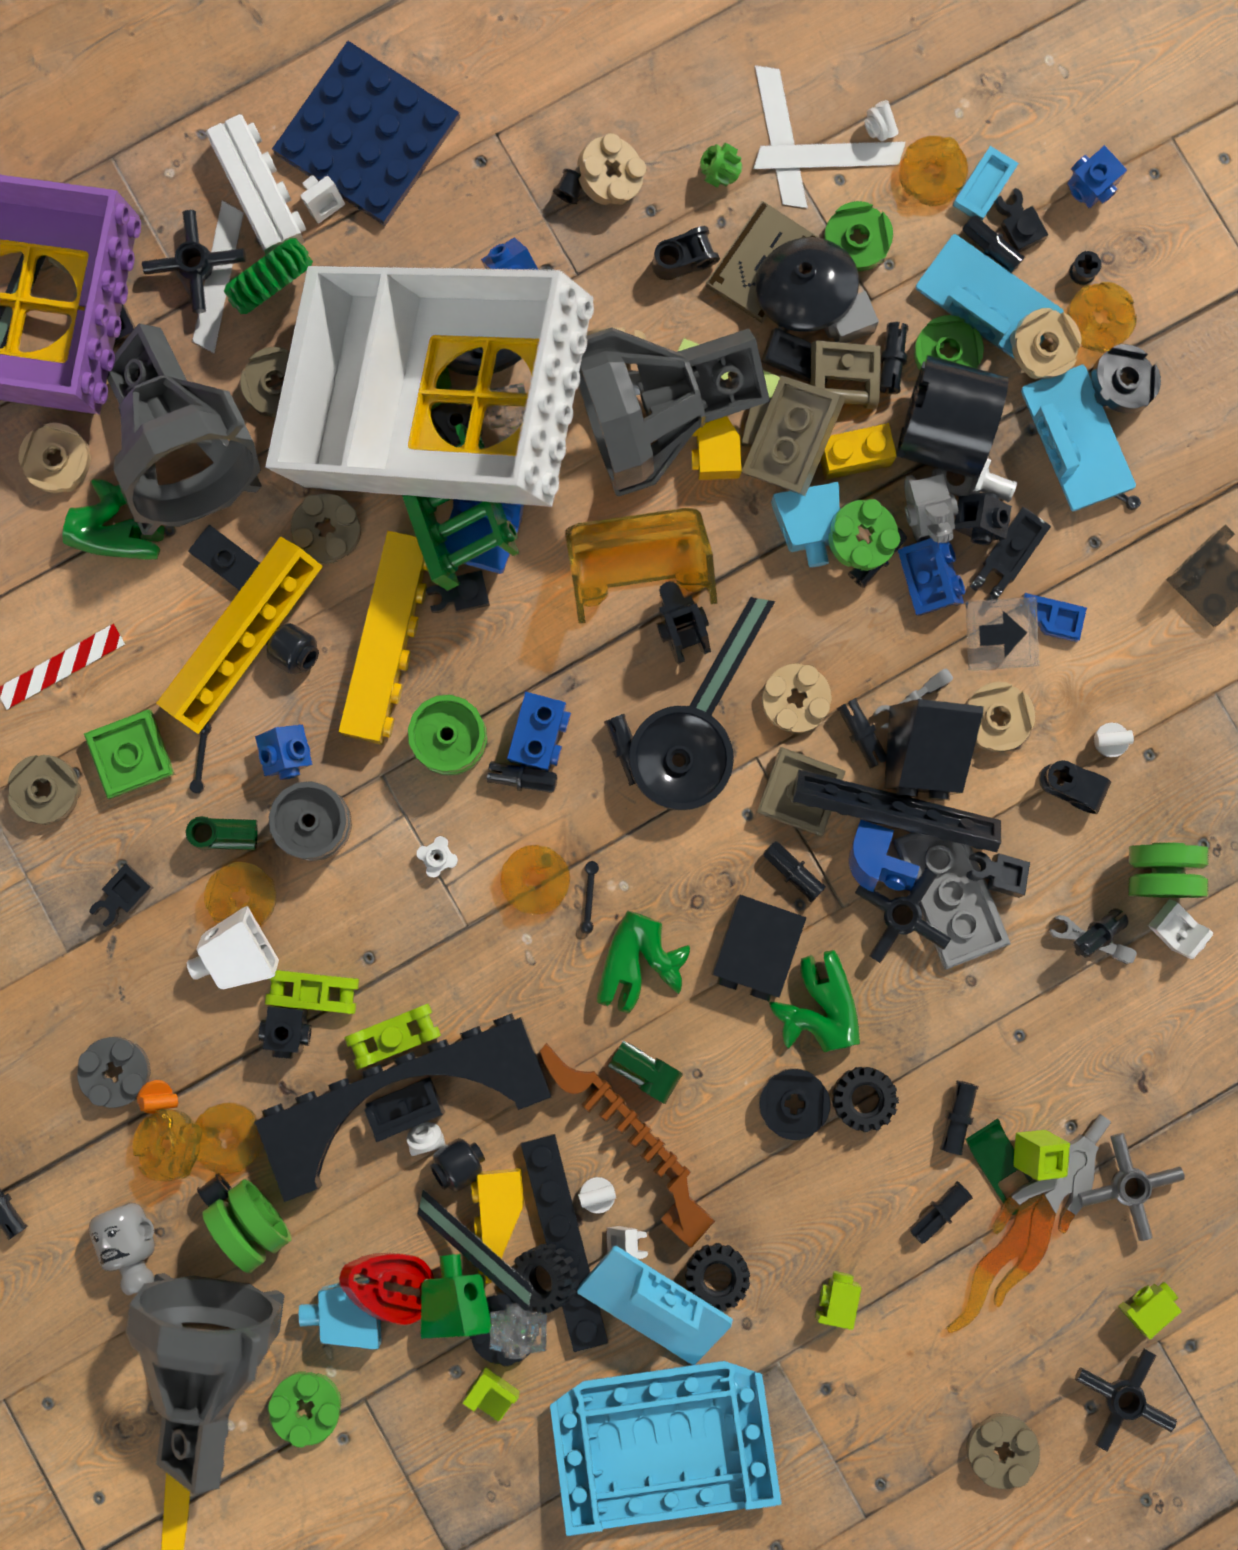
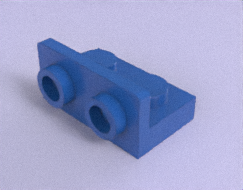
[898,538,965,616]

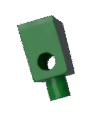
[421,1254,492,1339]

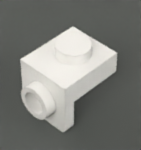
[1148,899,1213,959]

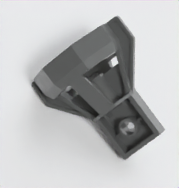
[107,323,262,535]
[578,327,770,496]
[126,1273,284,1495]

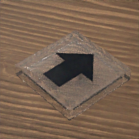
[966,597,1039,671]

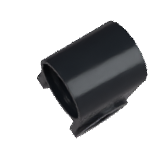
[652,226,720,281]
[1039,760,1111,814]

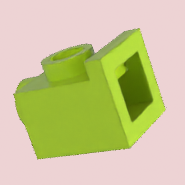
[815,1271,862,1330]
[1118,1281,1182,1340]

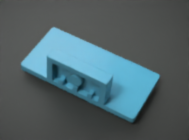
[915,234,1064,359]
[1021,365,1136,511]
[577,1246,733,1365]

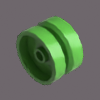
[408,695,488,776]
[1128,842,1209,898]
[202,1179,292,1274]

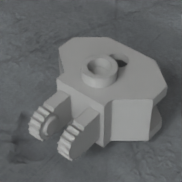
[904,468,958,543]

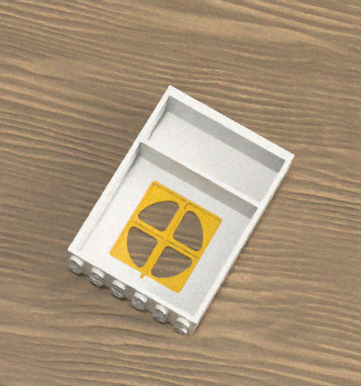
[265,266,594,507]

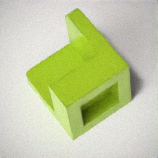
[1014,1130,1070,1181]
[462,1367,520,1421]

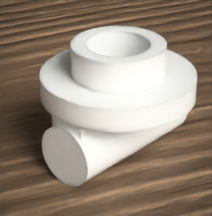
[864,100,899,141]
[1094,723,1134,757]
[407,1122,446,1156]
[579,1177,617,1213]

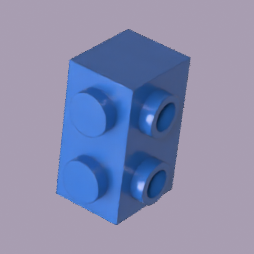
[507,691,571,771]

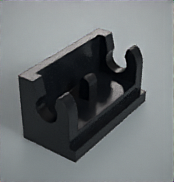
[364,1077,445,1142]

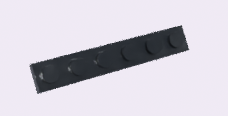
[793,769,1001,853]
[521,1134,608,1352]

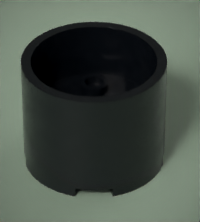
[896,354,1009,479]

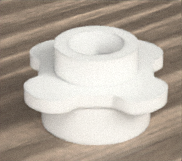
[417,836,458,878]

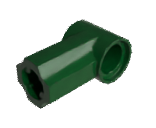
[185,816,258,850]
[608,1040,683,1104]

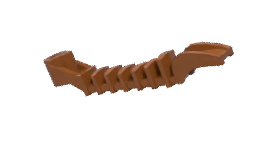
[540,1043,715,1248]

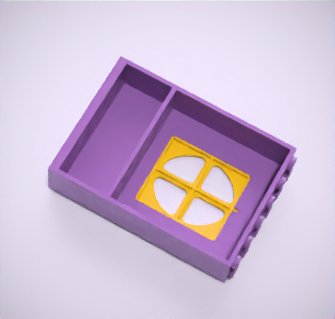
[0,175,141,415]

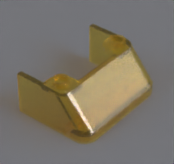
[565,508,718,624]

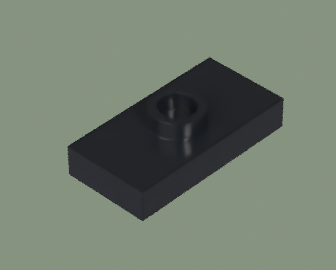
[761,328,828,385]
[188,524,260,591]

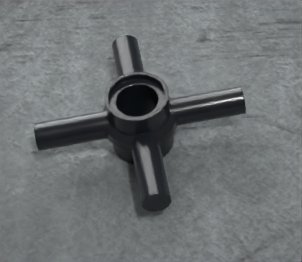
[142,210,246,313]
[855,868,952,964]
[1075,1348,1177,1452]

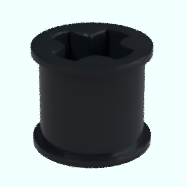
[553,169,583,204]
[1069,251,1102,285]
[197,1173,232,1207]

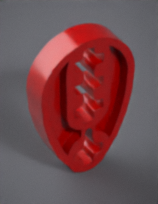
[339,1252,434,1325]

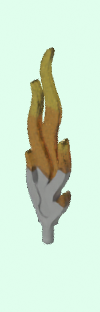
[946,1114,1111,1333]

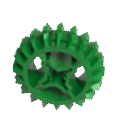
[224,238,313,314]

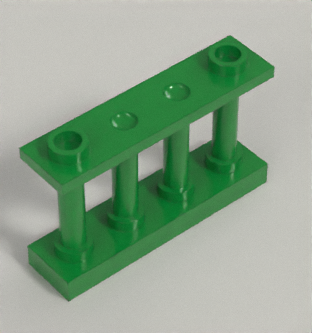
[402,424,519,591]

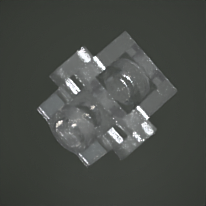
[487,383,526,442]
[490,1303,547,1359]

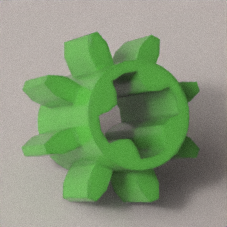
[700,142,742,188]

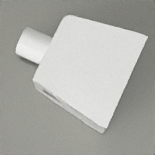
[187,906,279,990]

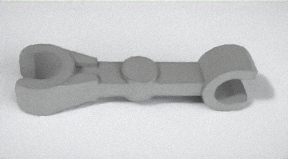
[873,669,953,729]
[1049,915,1137,964]

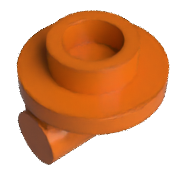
[137,1080,178,1114]

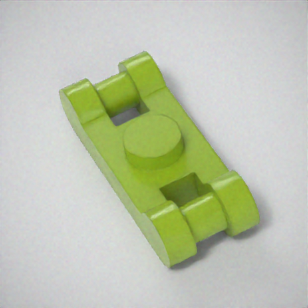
[265,970,359,1014]
[344,1003,441,1070]

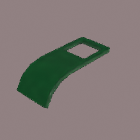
[965,1118,1043,1215]

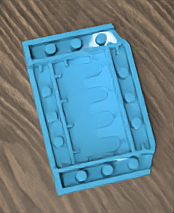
[550,1361,782,1536]

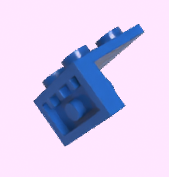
[445,499,524,574]

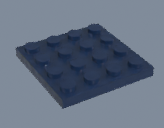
[272,41,460,226]

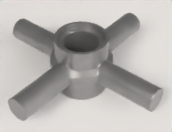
[1078,1133,1185,1241]

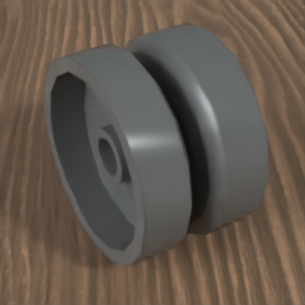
[269,781,352,861]

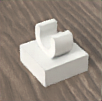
[300,175,345,224]
[607,1226,648,1259]

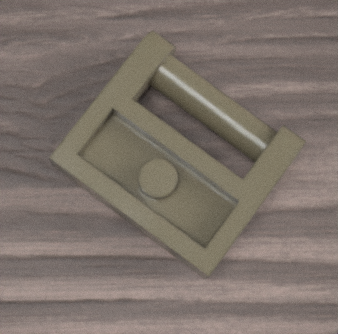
[811,341,881,409]

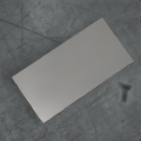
[892,832,1011,970]

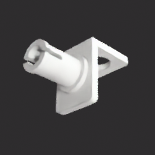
[941,458,1017,503]

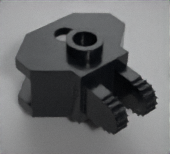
[656,581,711,664]

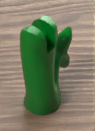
[62,479,165,560]
[597,910,690,1013]
[769,950,860,1052]

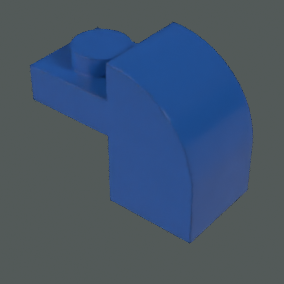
[849,820,920,892]

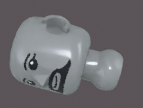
[89,1203,155,1296]

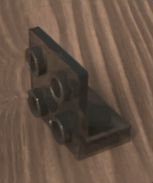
[1166,524,1238,627]

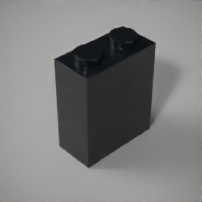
[711,894,807,1002]

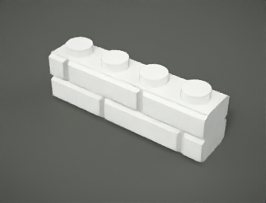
[205,114,306,255]

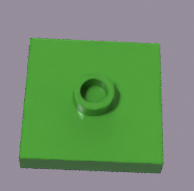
[84,709,175,799]

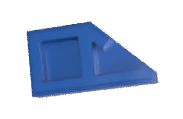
[1022,593,1087,642]

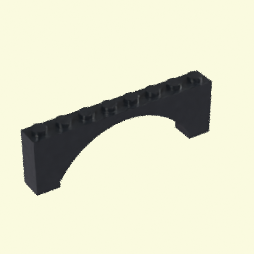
[254,1013,552,1202]

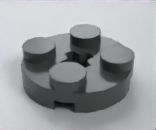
[77,1037,151,1108]

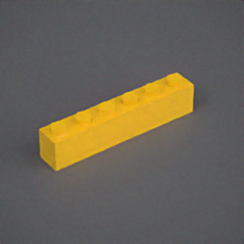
[338,530,428,745]
[156,536,323,734]

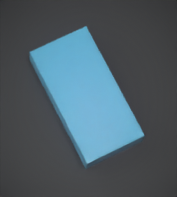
[953,146,1019,221]

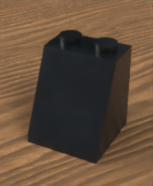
[884,699,984,801]

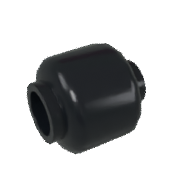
[266,623,319,675]
[430,1138,485,1192]

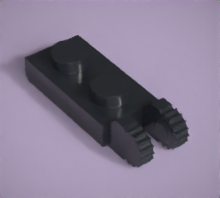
[970,507,1051,604]

